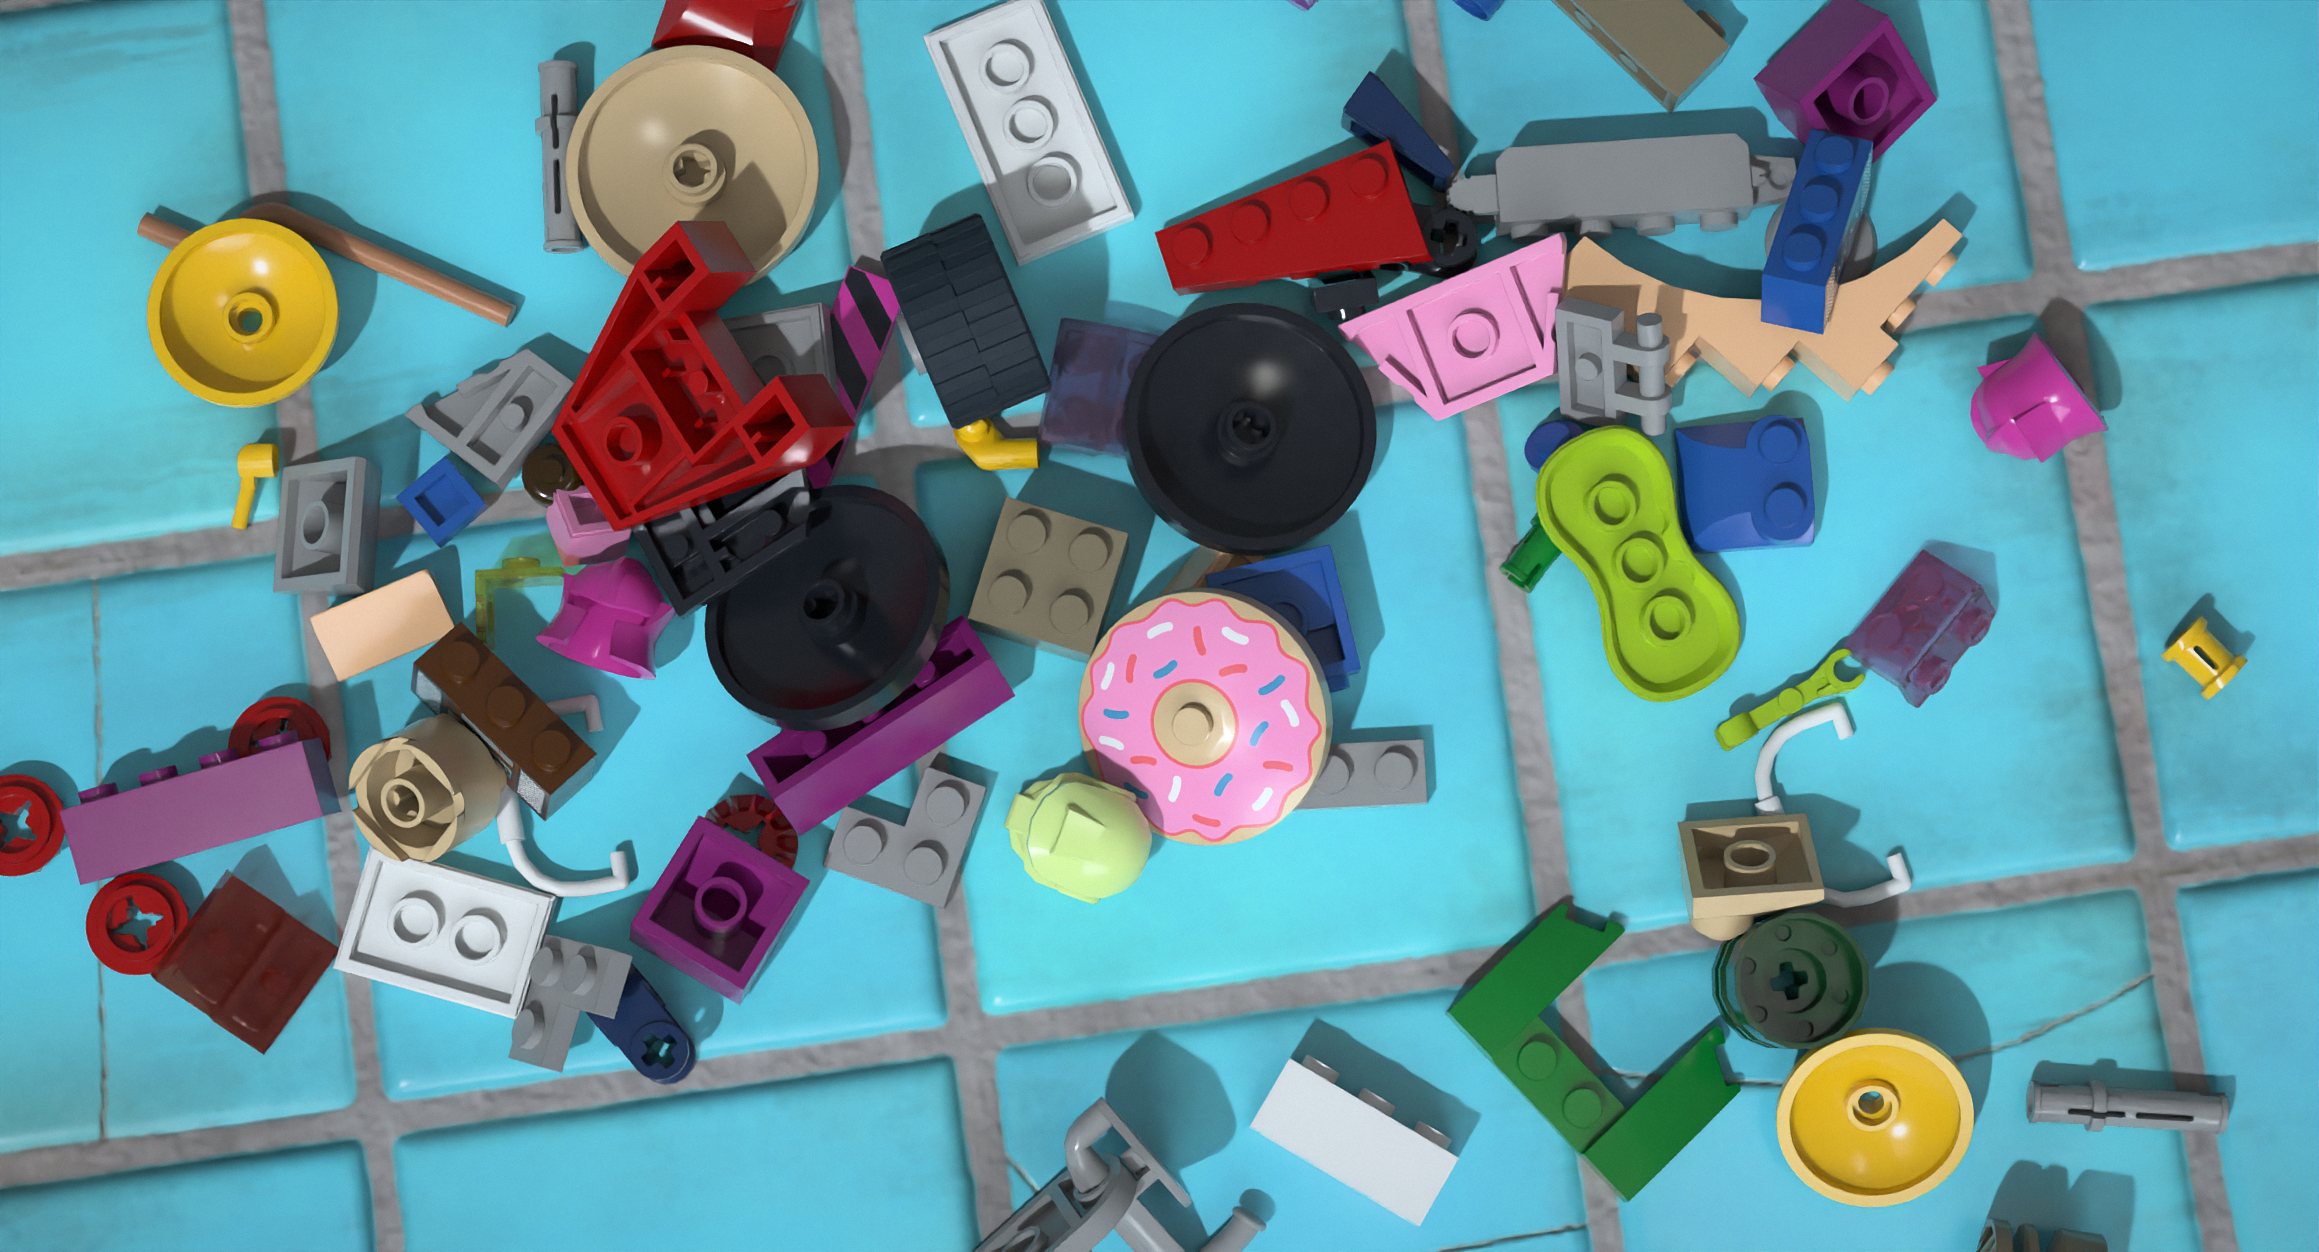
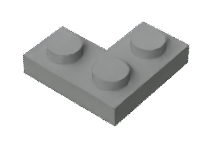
[822,766,987,910]
[508,934,633,1073]

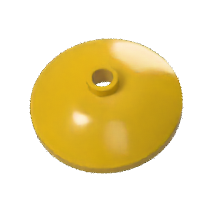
[147,218,340,408]
[1775,1028,1974,1207]

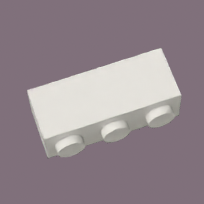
[1249,1055,1459,1227]

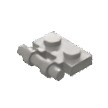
[1555,296,1672,436]

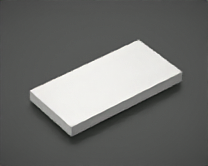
[923,0,1134,267]

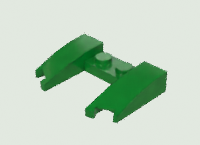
[1445,903,1741,1202]

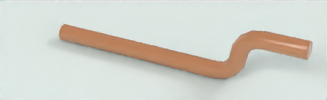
[137,202,517,328]

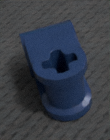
[586,963,696,1085]

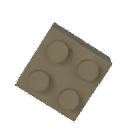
[968,497,1129,664]

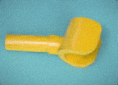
[231,443,280,530]

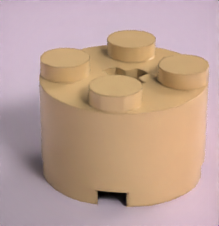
[349,713,507,863]

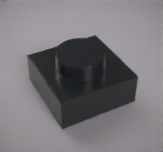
[1307,270,1379,320]

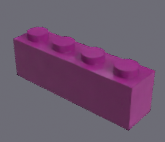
[746,614,1015,836]
[59,730,342,885]

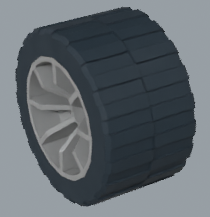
[880,213,1052,430]

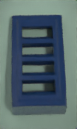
[1341,71,1455,193]

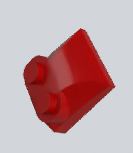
[651,0,803,74]

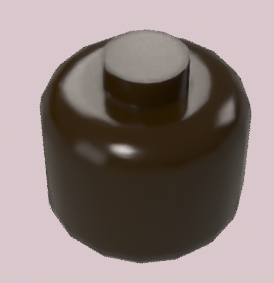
[521,443,585,508]

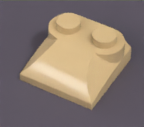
[1677,813,1824,941]

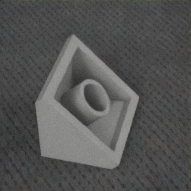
[273,456,382,598]

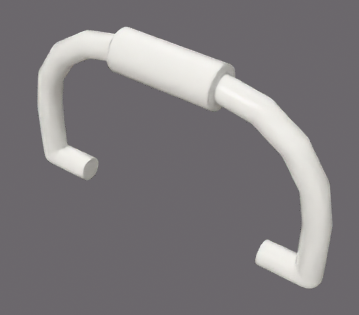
[496,694,630,897]
[1754,702,1912,908]

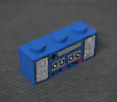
[1761,129,1873,335]

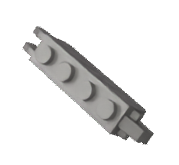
[1444,133,1796,244]

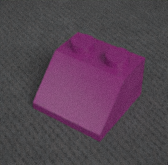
[1753,0,1937,164]
[629,815,810,1005]

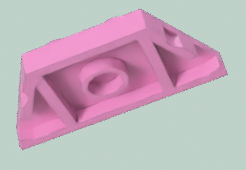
[1337,232,1567,421]

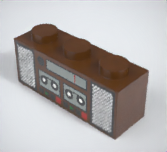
[411,622,597,821]

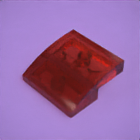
[150,870,339,1055]

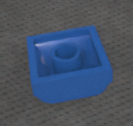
[1674,415,1815,554]

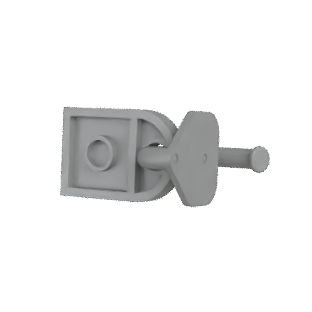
[974,1097,1267,1252]

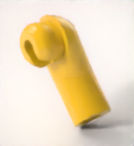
[953,417,1040,471]

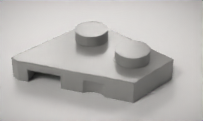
[405,348,574,490]

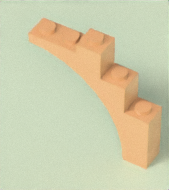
[1563,218,1963,403]

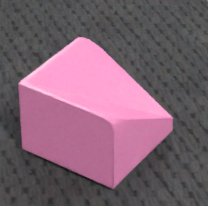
[546,485,632,567]

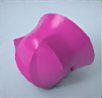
[1970,332,2109,463]
[536,556,676,680]

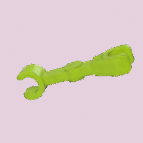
[1714,649,1866,751]

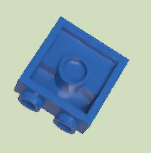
[1205,545,1361,693]

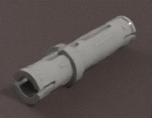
[535,60,584,254]
[2026,1079,2229,1135]

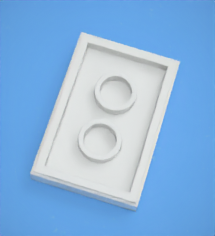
[333,845,558,1019]

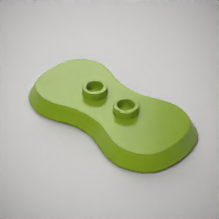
[1535,425,1741,702]

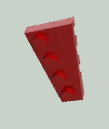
[1155,140,1434,296]

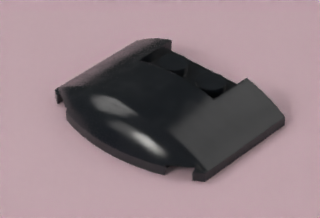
[632,367,811,619]

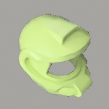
[1003,772,1152,904]

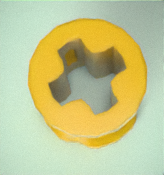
[2160,615,2248,700]

